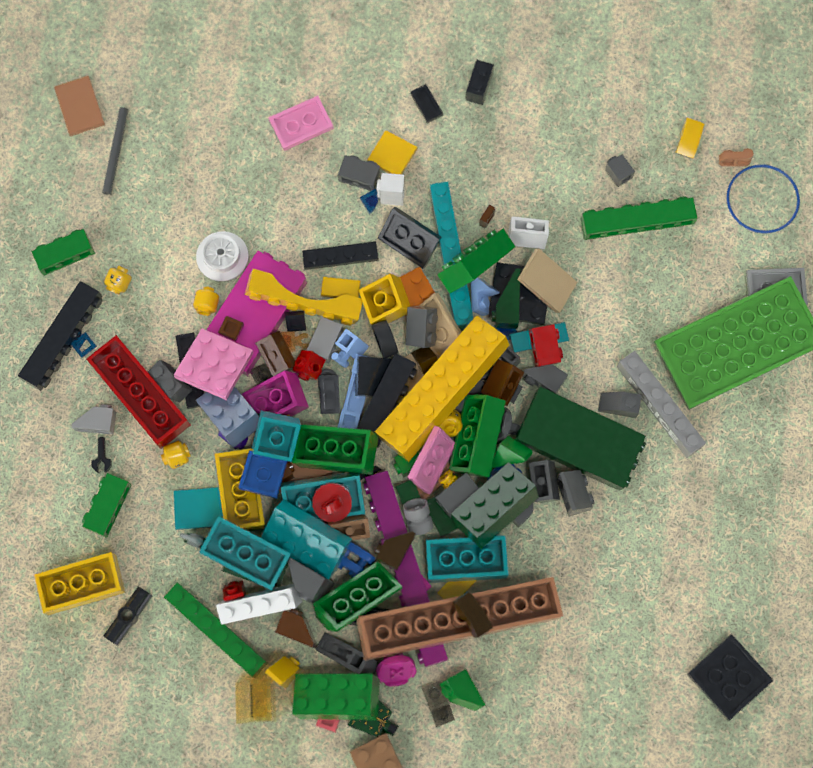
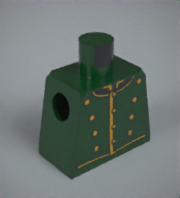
[348,701,399,737]

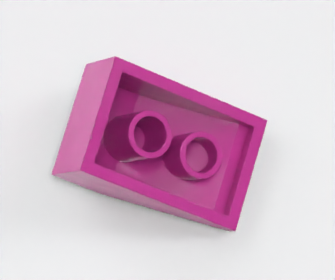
[241,370,309,417]

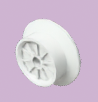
[196,231,248,281]

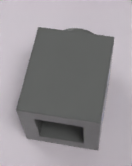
[605,154,635,187]

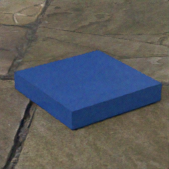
[238,450,288,499]

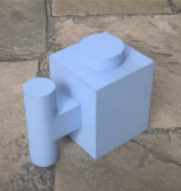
[331,329,369,368]

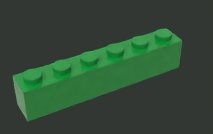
[581,196,698,240]
[164,582,268,678]

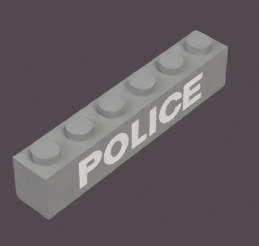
[617,351,706,458]

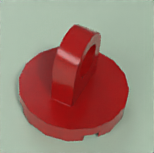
[313,482,352,522]

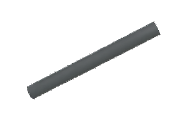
[102,107,128,195]

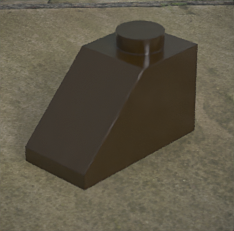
[374,532,416,571]

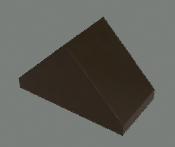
[410,347,438,376]

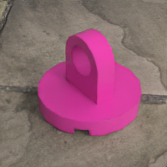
[376,653,417,687]

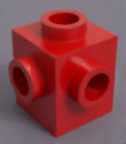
[292,350,326,381]

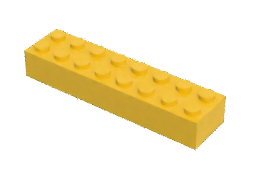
[375,315,510,462]

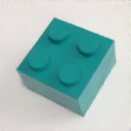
[252,410,301,462]

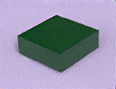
[395,480,421,506]

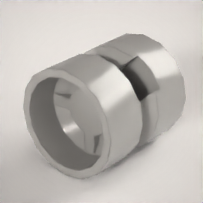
[403,498,433,535]

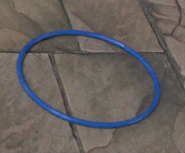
[727,165,800,233]

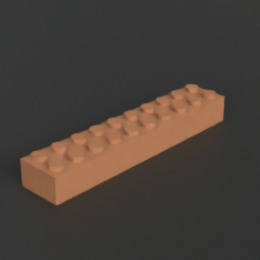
[356,577,563,661]

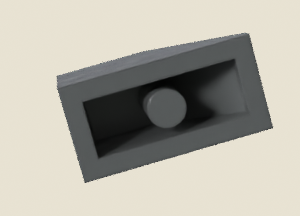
[598,391,642,418]

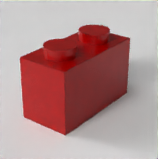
[529,324,563,367]

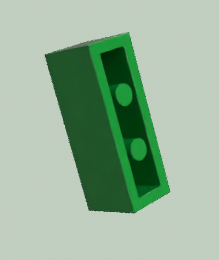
[31,229,95,276]
[82,473,132,538]

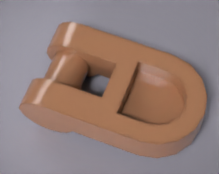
[719,148,754,167]

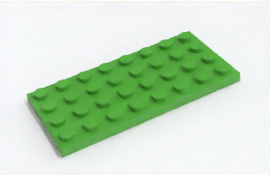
[654,276,813,410]

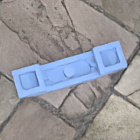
[338,354,368,429]

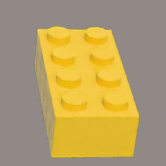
[215,448,265,531]
[34,552,126,615]

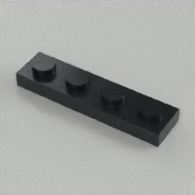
[302,241,379,270]

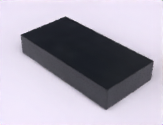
[410,84,443,123]
[319,375,340,414]

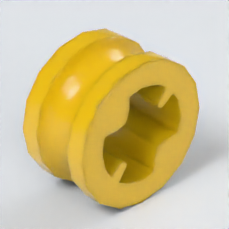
[438,470,458,489]

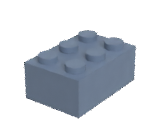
[196,386,259,448]

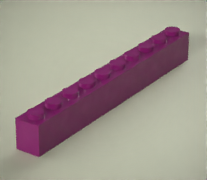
[363,470,448,668]

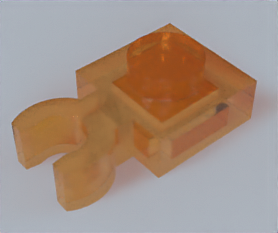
[280,331,309,352]

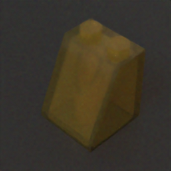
[235,679,276,724]

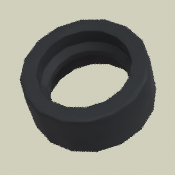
[372,320,398,358]

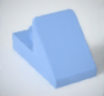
[471,277,500,316]

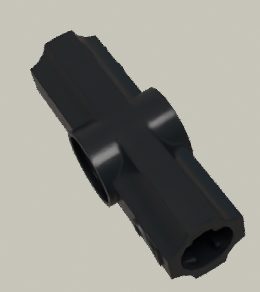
[103,586,153,646]

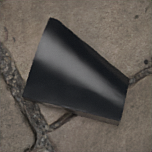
[355,356,392,397]

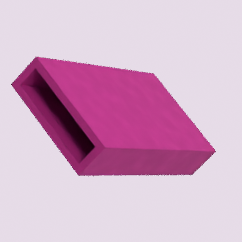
[207,251,307,377]

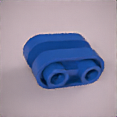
[338,542,376,577]

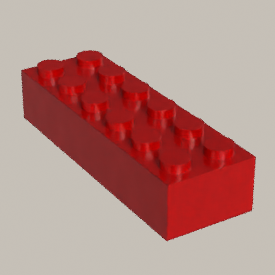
[86,335,191,449]

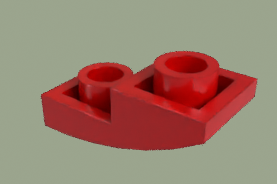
[223,580,246,601]

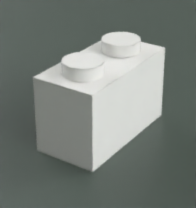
[377,173,405,206]
[508,217,549,249]

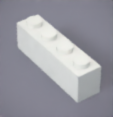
[216,584,303,625]

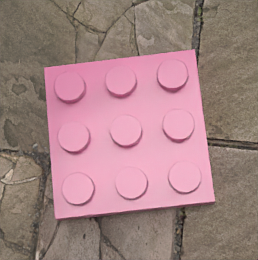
[174,329,253,400]

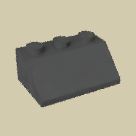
[288,558,335,603]

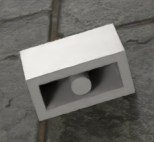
[306,317,344,364]

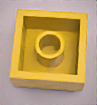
[359,274,411,325]

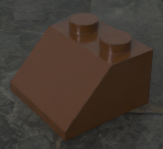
[275,609,317,648]

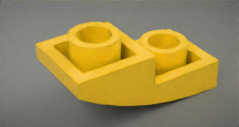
[675,117,705,159]

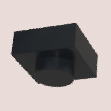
[285,311,306,332]

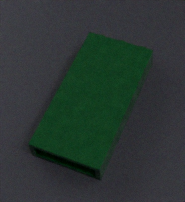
[515,387,646,491]

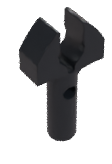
[91,437,112,474]

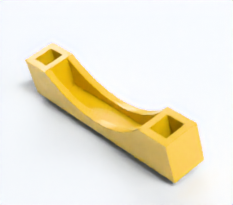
[245,269,362,326]

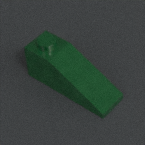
[492,268,520,329]

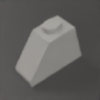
[71,404,117,435]

